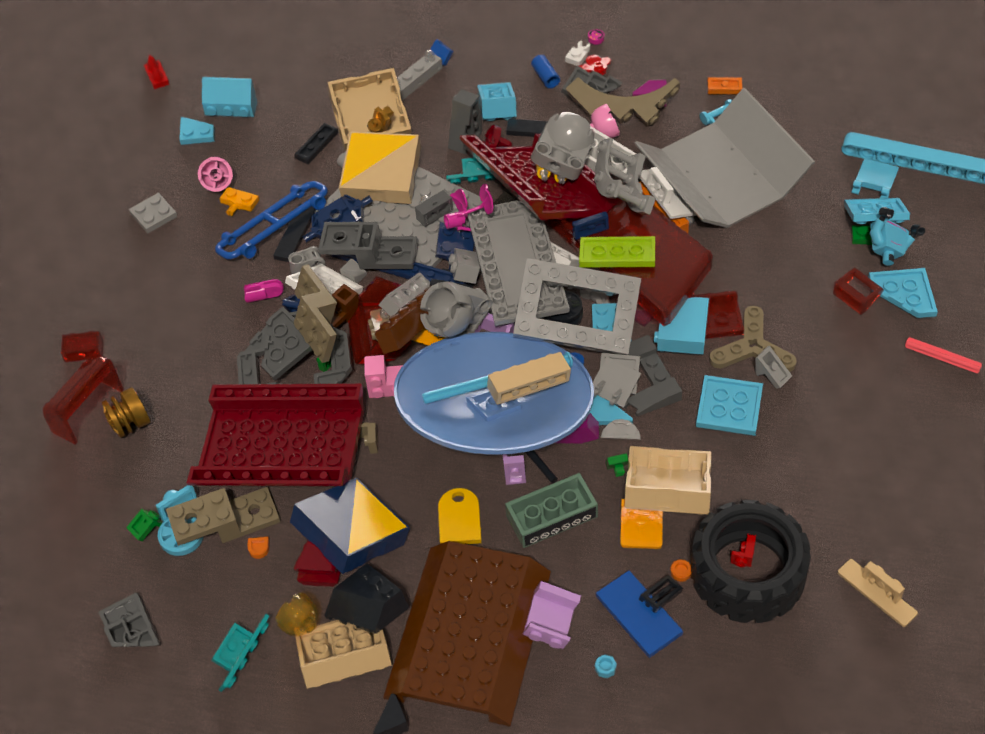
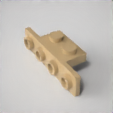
[838,559,918,627]

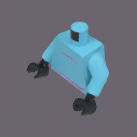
[870,207,926,266]

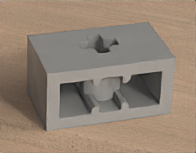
[449,248,480,284]

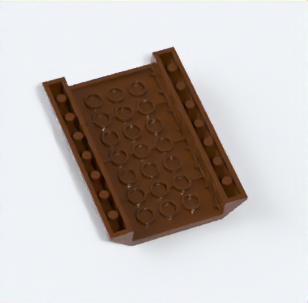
[383,541,551,727]

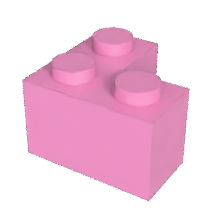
[365,355,403,398]

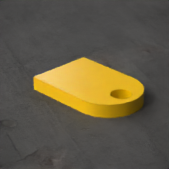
[438,488,482,544]

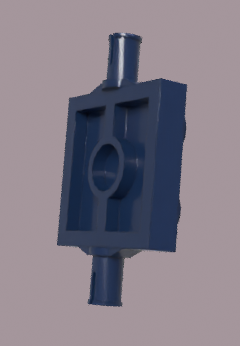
[435,222,474,270]

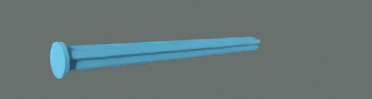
[422,352,573,404]

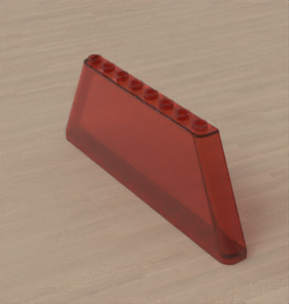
[544,184,713,326]

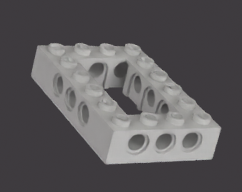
[513,258,641,355]

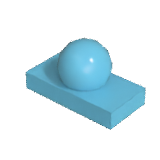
[156,485,197,521]

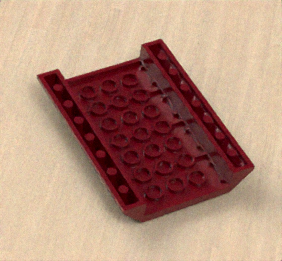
[459,134,621,221]
[187,383,364,486]

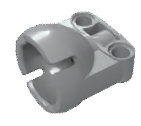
[531,112,594,180]
[420,282,493,338]

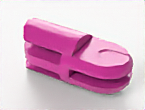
[244,279,284,303]

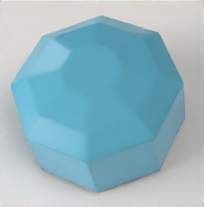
[595,655,617,678]

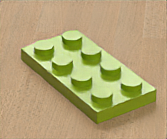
[579,236,655,268]

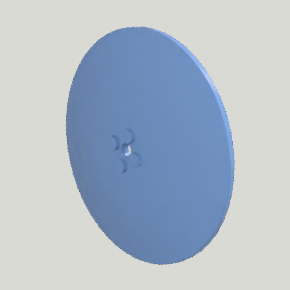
[394,332,594,455]

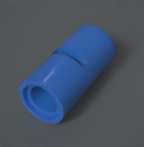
[531,55,560,88]

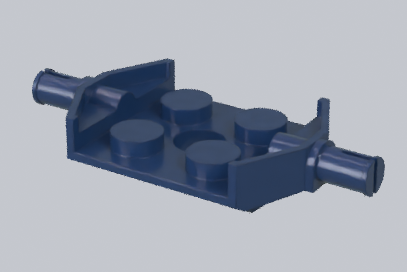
[303,194,373,243]

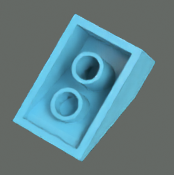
[477,82,516,121]

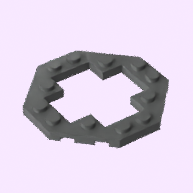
[237,311,352,384]

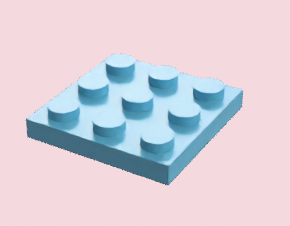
[844,198,910,224]
[696,375,763,436]

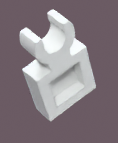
[565,41,590,66]

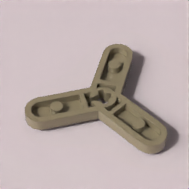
[709,306,797,372]

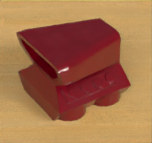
[294,540,340,587]

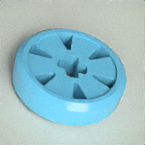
[158,517,203,556]

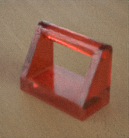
[833,268,884,315]

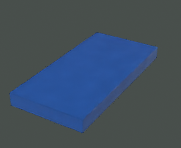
[596,571,683,658]

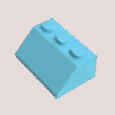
[202,77,258,117]

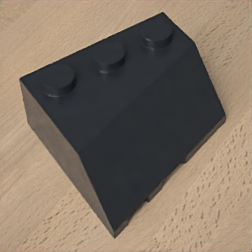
[324,563,409,634]

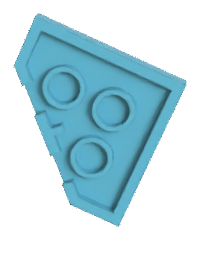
[868,268,938,318]

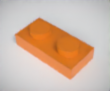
[708,77,742,94]

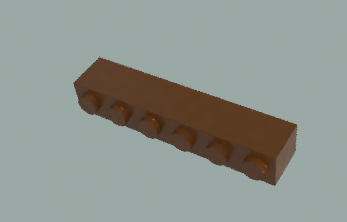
[374,286,431,354]

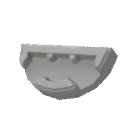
[601,419,641,440]

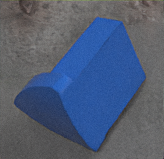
[429,39,453,65]

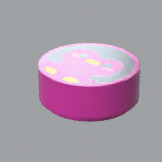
[588,29,604,45]

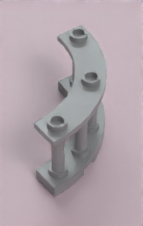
[594,137,656,215]

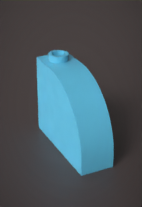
[654,297,709,355]

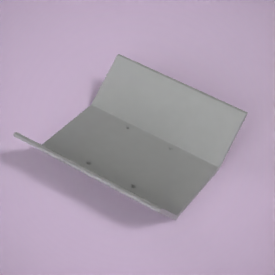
[634,87,815,228]

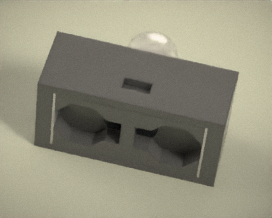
[415,190,453,227]

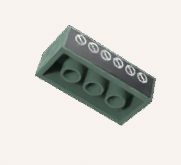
[505,473,598,548]

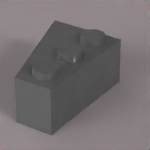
[448,89,482,155]

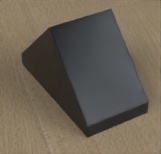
[373,693,409,734]

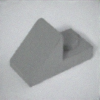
[755,346,792,389]

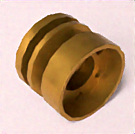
[101,387,151,438]

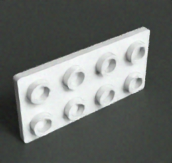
[639,167,696,219]

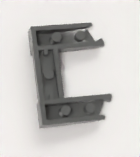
[624,334,682,417]

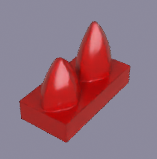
[144,55,170,90]

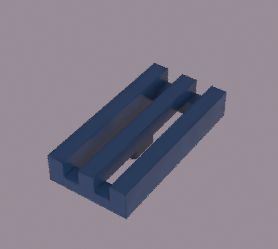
[572,211,609,240]

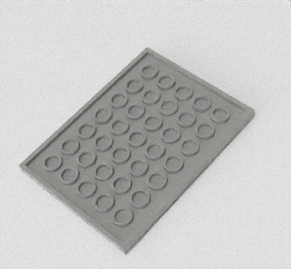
[315,167,482,267]

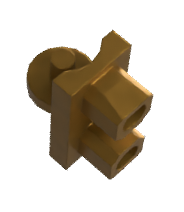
[367,106,394,133]

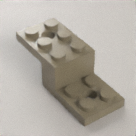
[294,264,337,363]
[166,487,280,546]

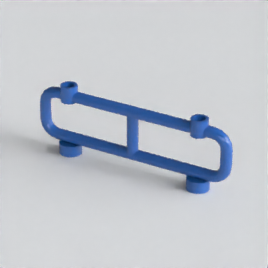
[215,181,328,259]

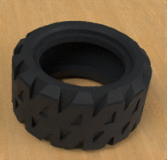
[691,500,811,623]

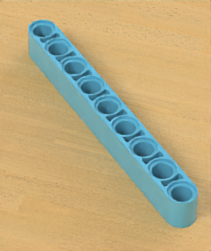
[842,132,985,184]

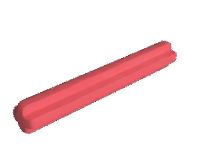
[905,337,982,374]

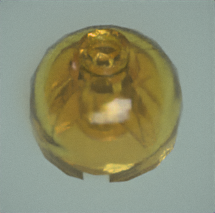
[276,593,318,637]

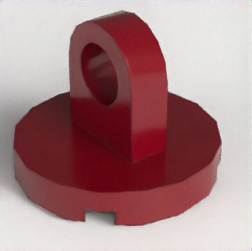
[482,125,513,147]

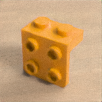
[620,499,663,549]

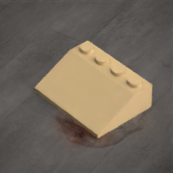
[295,620,392,689]

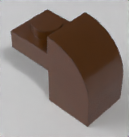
[331,284,359,328]

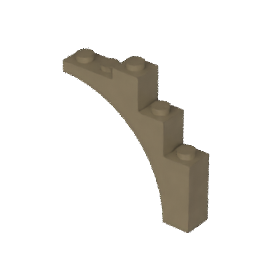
[566,77,680,127]

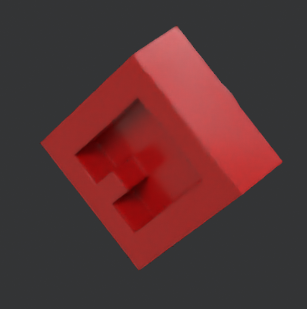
[730,534,756,567]

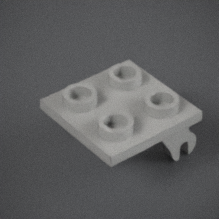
[593,356,641,408]

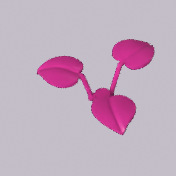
[444,184,494,231]

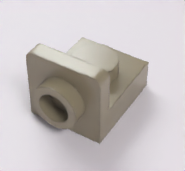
[359,422,378,454]

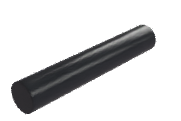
[525,450,558,484]

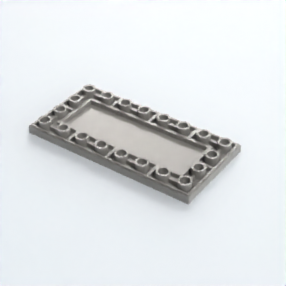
[466,200,570,326]

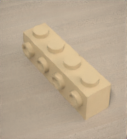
[487,352,571,405]

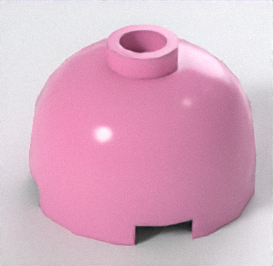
[590,104,620,138]
[198,157,233,192]

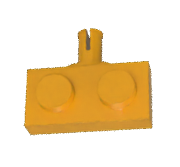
[220,187,259,216]

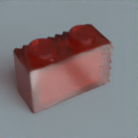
[61,331,103,362]

